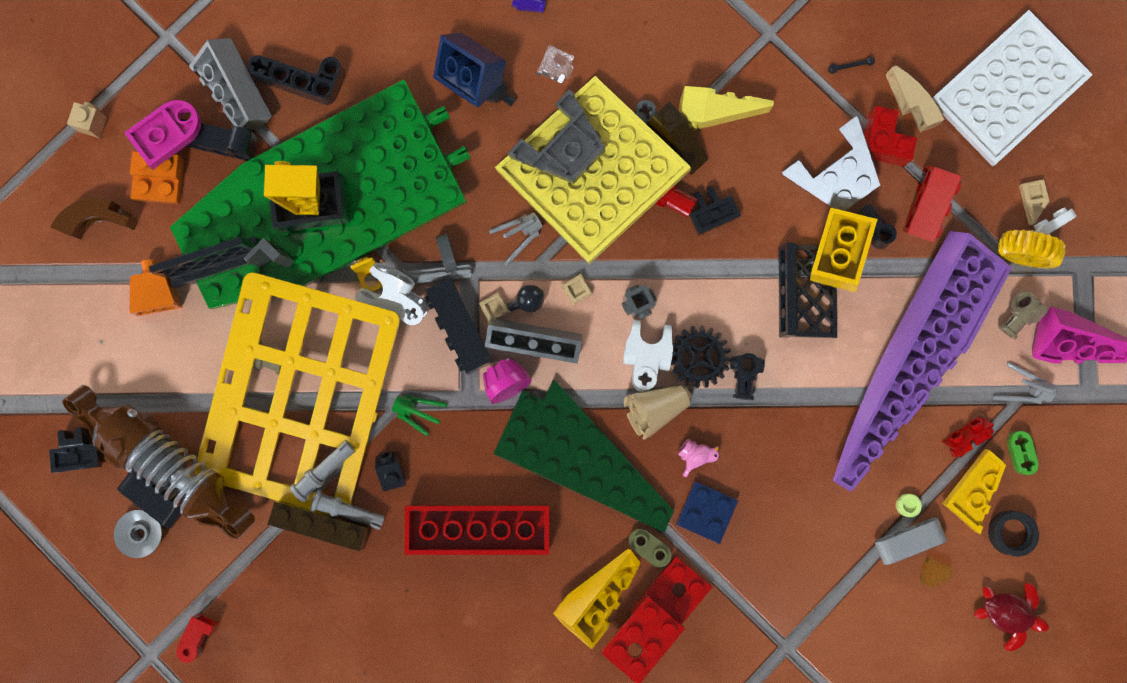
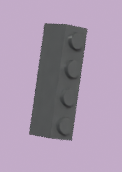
[485,318,582,364]

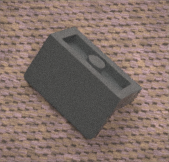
[244,238,295,268]

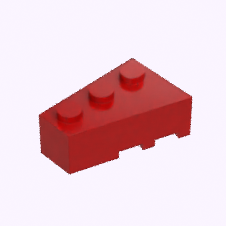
[903,165,962,242]

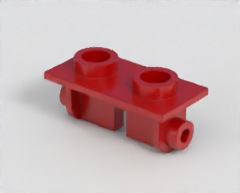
[942,417,994,458]

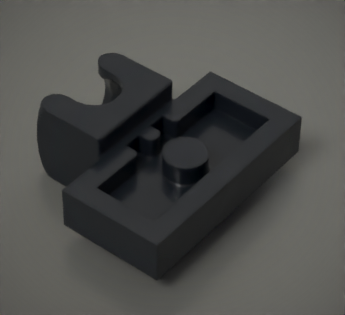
[49,427,102,473]

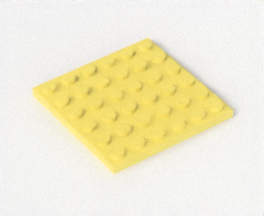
[495,76,691,264]

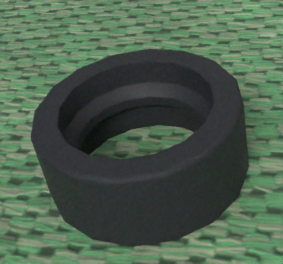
[988,510,1039,557]

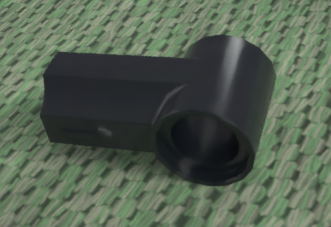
[856,203,897,249]

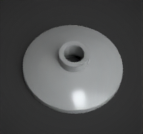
[114,510,162,558]

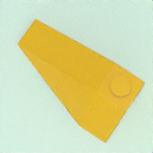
[553,549,640,649]

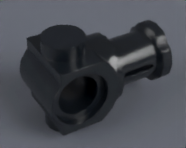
[730,353,765,400]

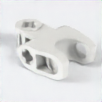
[355,262,428,325]
[623,320,673,392]

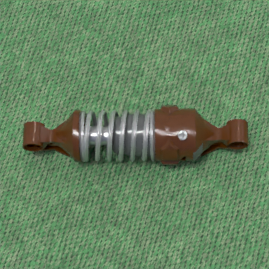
[62,385,255,539]

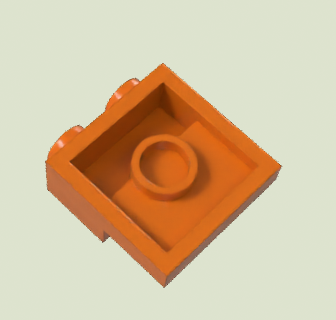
[130,151,184,204]

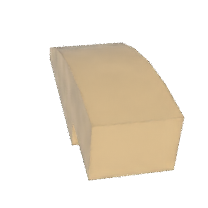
[886,66,944,133]

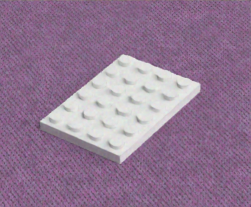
[932,10,1093,166]

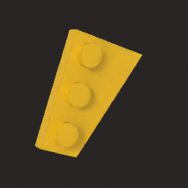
[942,449,1006,534]

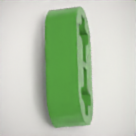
[1007,431,1039,475]

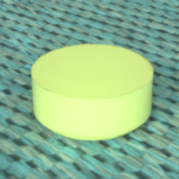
[896,493,922,517]

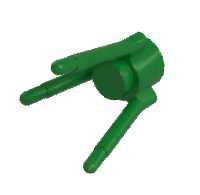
[392,394,448,436]

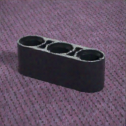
[117,471,183,529]

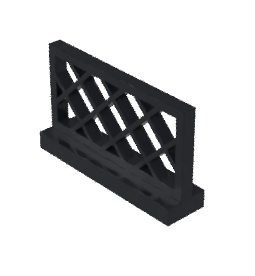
[149,236,259,288]
[778,242,837,338]

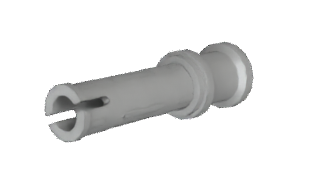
[290,440,356,502]
[310,490,385,530]

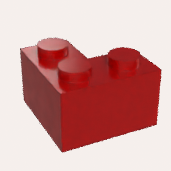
[864,106,917,167]

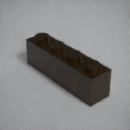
[267,501,371,551]

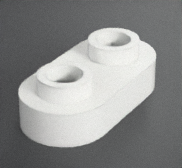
[1034,207,1077,234]

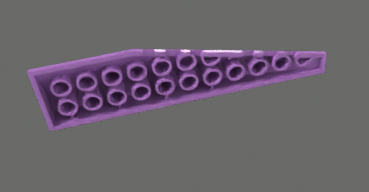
[833,231,1012,492]

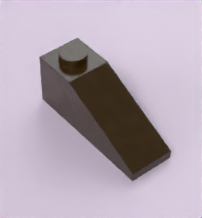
[646,101,708,175]

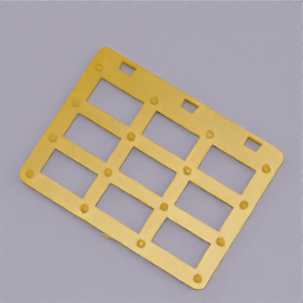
[195,273,400,518]

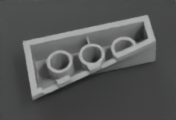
[189,38,272,130]

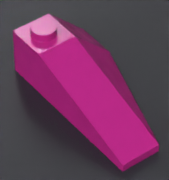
[1032,306,1127,363]

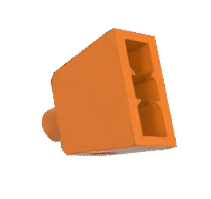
[129,259,182,316]

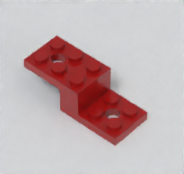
[601,556,713,683]

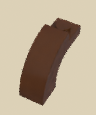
[50,198,138,240]

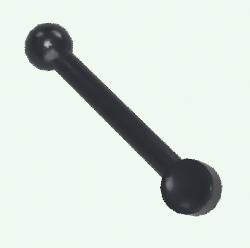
[828,57,875,74]

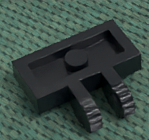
[689,186,741,236]

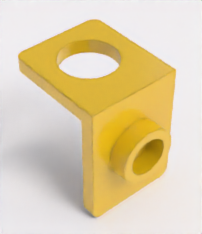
[351,257,383,292]

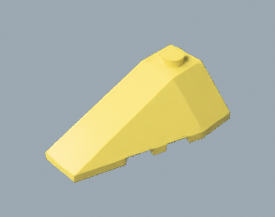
[679,86,774,131]

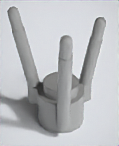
[489,212,543,266]
[993,362,1057,404]

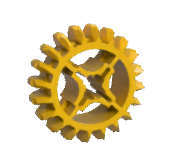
[998,229,1066,269]

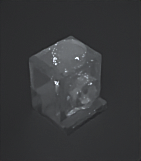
[536,45,574,83]

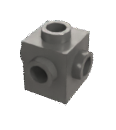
[621,284,657,320]

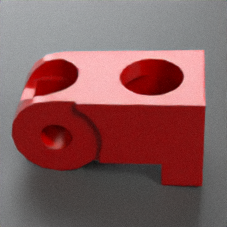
[176,613,220,663]

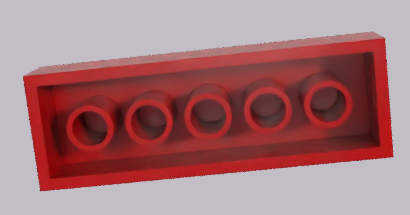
[404,505,550,555]

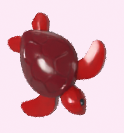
[974,583,1049,651]

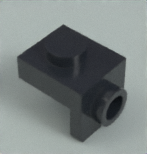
[375,451,406,491]

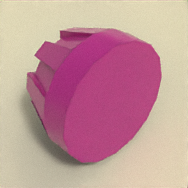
[483,358,532,404]

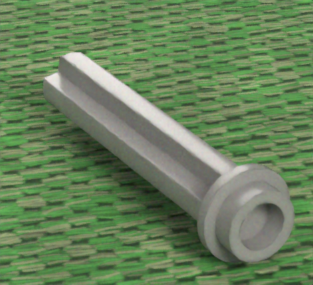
[401,264,472,284]

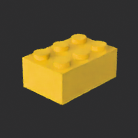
[810,208,877,293]

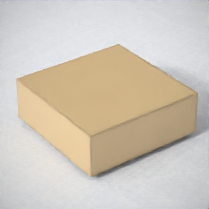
[561,274,592,306]
[479,292,510,322]

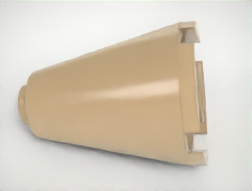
[624,385,692,440]

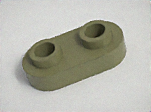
[628,528,671,567]

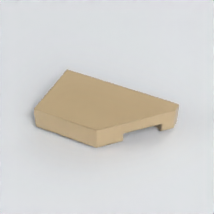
[1019,179,1049,226]

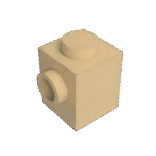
[67,102,107,138]

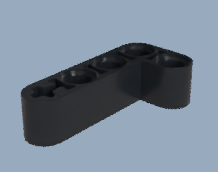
[247,55,345,105]
[181,118,259,161]

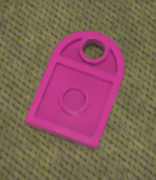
[124,100,201,170]

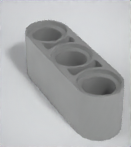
[874,517,947,565]

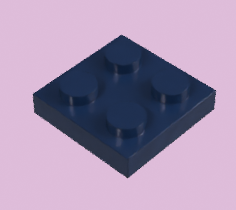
[676,481,738,544]

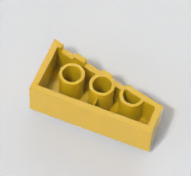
[264,161,320,215]

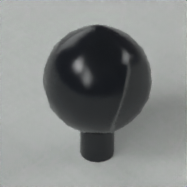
[486,79,516,106]
[507,285,545,313]

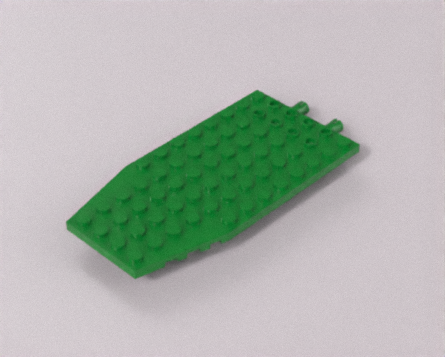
[170,79,471,309]

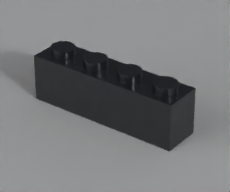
[424,277,493,375]

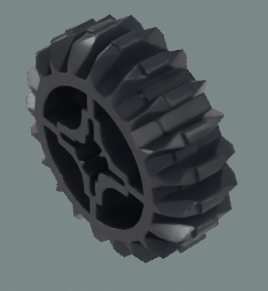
[671,325,731,389]

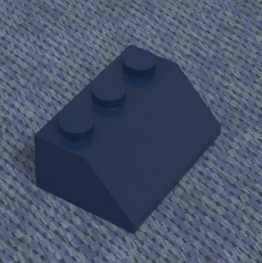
[433,33,506,107]

